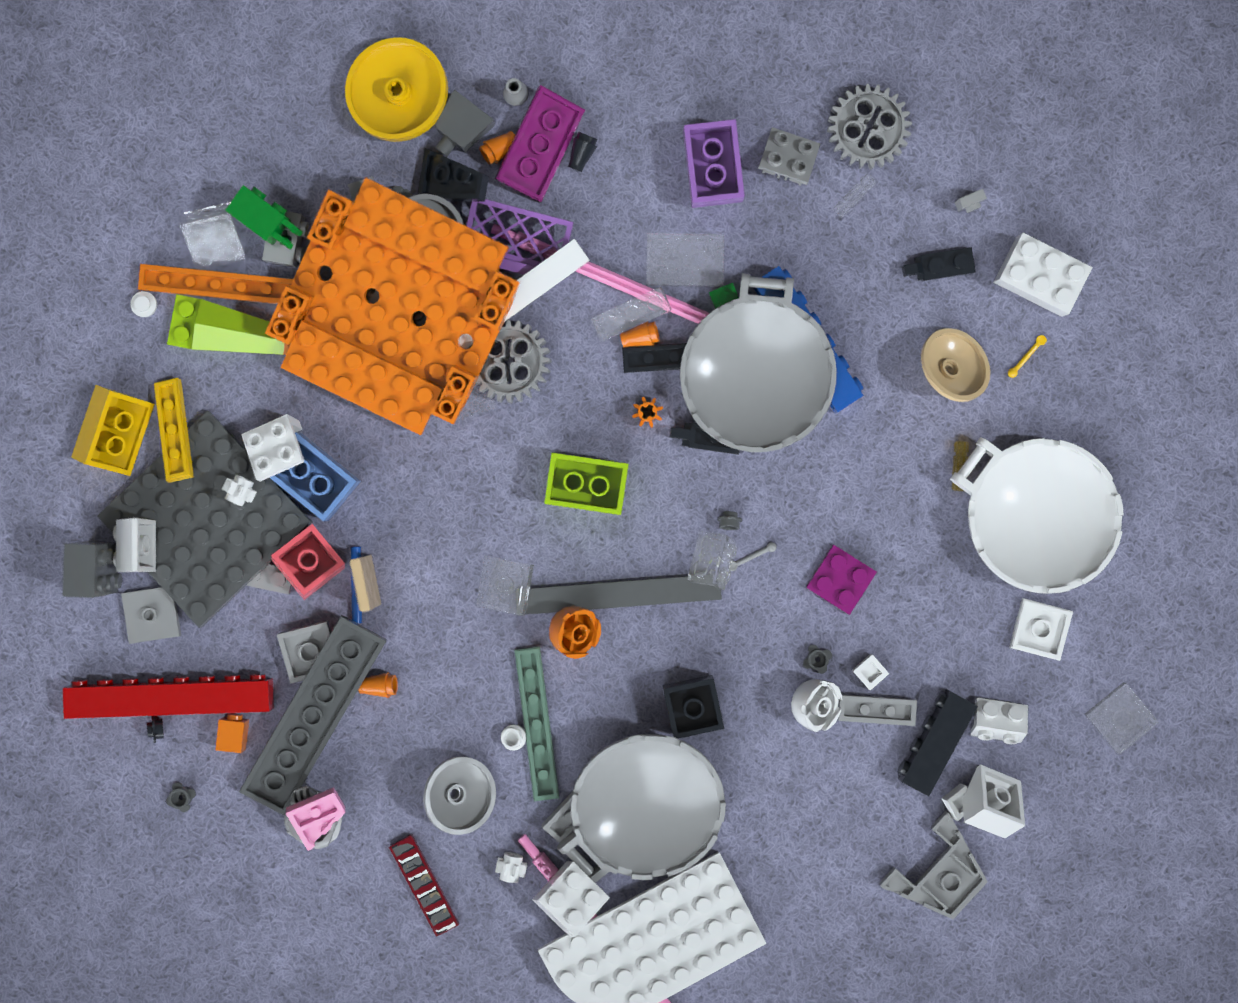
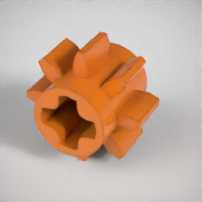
[632,397,663,428]

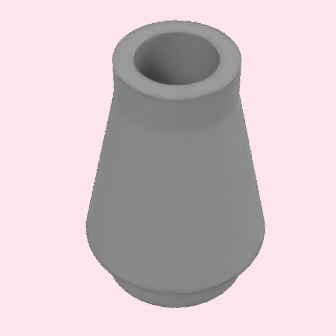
[503,78,529,106]

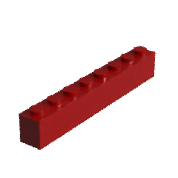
[62,674,274,719]

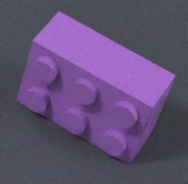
[683,119,745,208]

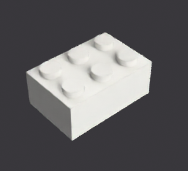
[993,233,1093,317]

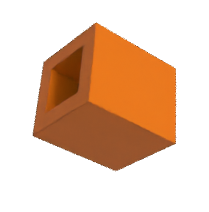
[215,713,249,753]

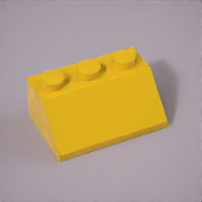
[71,385,155,476]

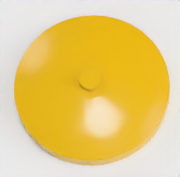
[345,37,448,142]

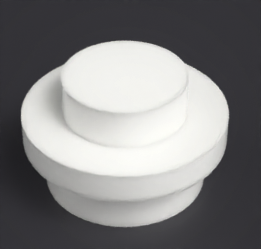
[131,291,157,317]
[501,725,526,750]

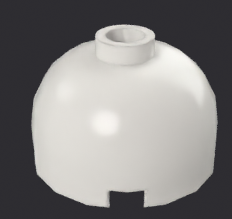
[791,679,842,732]

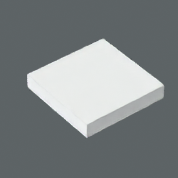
[1009,598,1073,661]

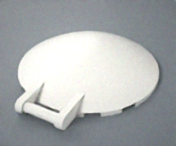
[950,437,1124,594]

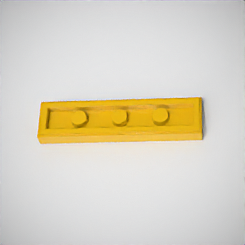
[154,378,194,483]

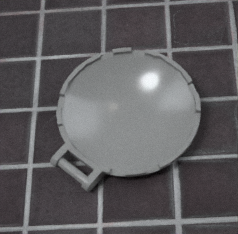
[680,273,837,452]
[557,734,726,883]

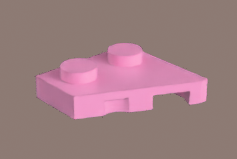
[286,787,345,851]

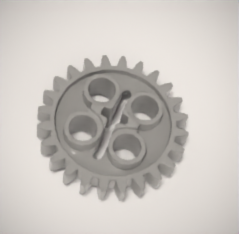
[827,84,912,170]
[475,320,552,404]

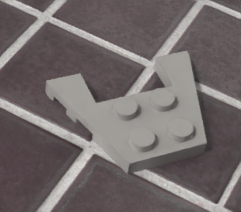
[879,810,988,919]

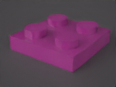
[806,544,877,615]

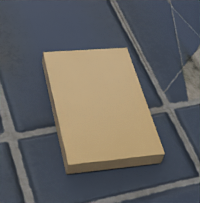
[350,555,382,612]

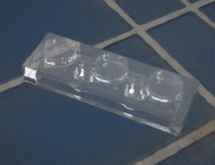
[591,286,672,342]

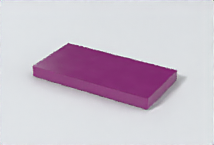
[494,85,585,203]

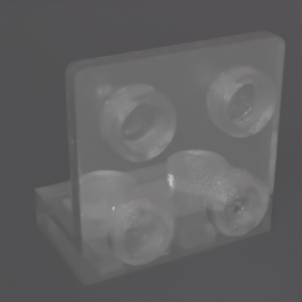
[180,202,246,270]

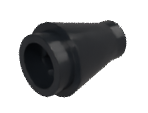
[568,132,598,172]

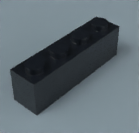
[897,689,978,797]

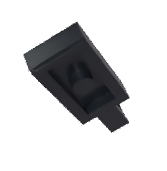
[902,247,976,281]
[669,422,740,455]

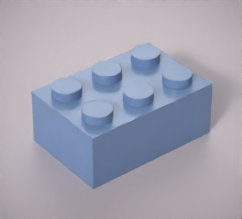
[269,432,361,522]

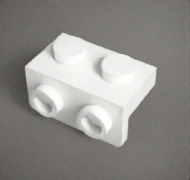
[971,698,1028,744]

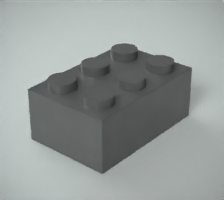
[62,541,122,598]

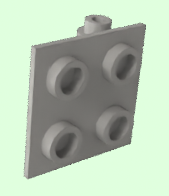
[758,127,820,186]

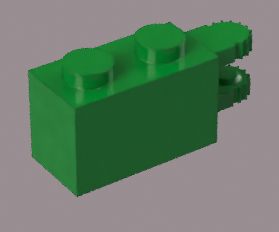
[225,185,303,250]

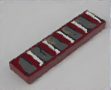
[389,834,459,937]

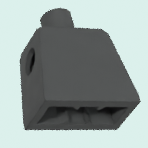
[435,89,495,157]

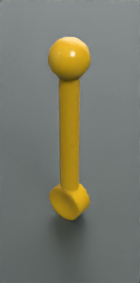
[1008,335,1047,378]

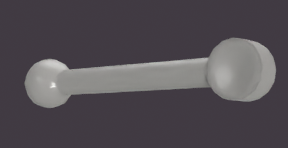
[727,542,777,571]

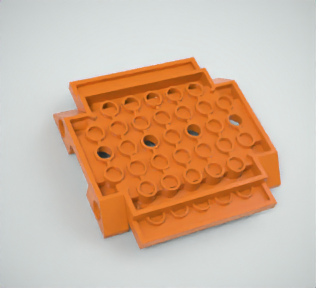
[265,177,520,435]

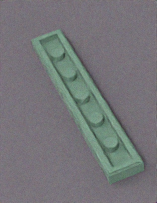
[514,646,559,801]

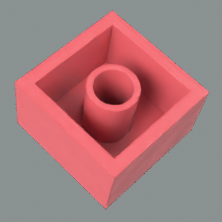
[271,524,345,600]

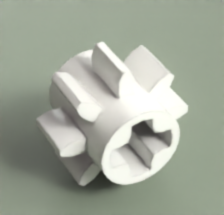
[222,475,257,506]
[495,852,527,883]

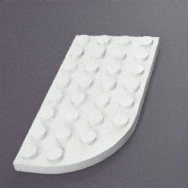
[538,851,766,1003]

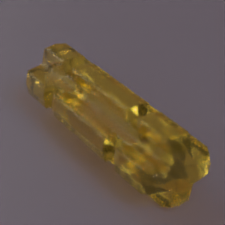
[952,441,969,491]

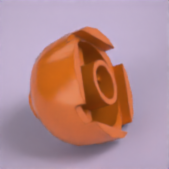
[549,605,601,659]

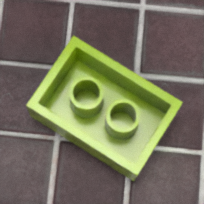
[544,453,629,515]

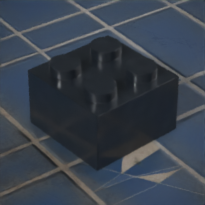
[662,675,725,739]

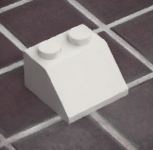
[113,518,156,572]
[963,764,1025,838]

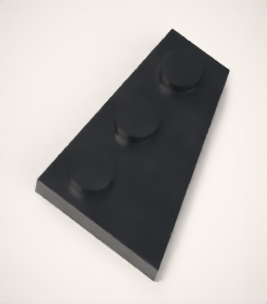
[418,148,489,202]

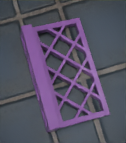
[466,199,574,275]

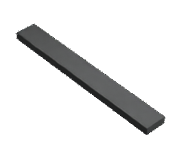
[516,574,722,615]

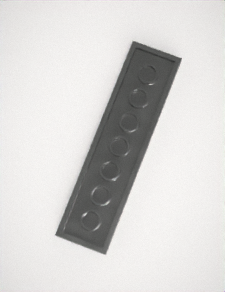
[239,615,387,816]

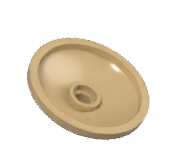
[921,328,990,402]

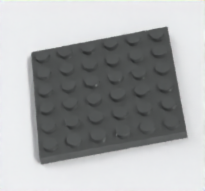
[97,411,312,628]

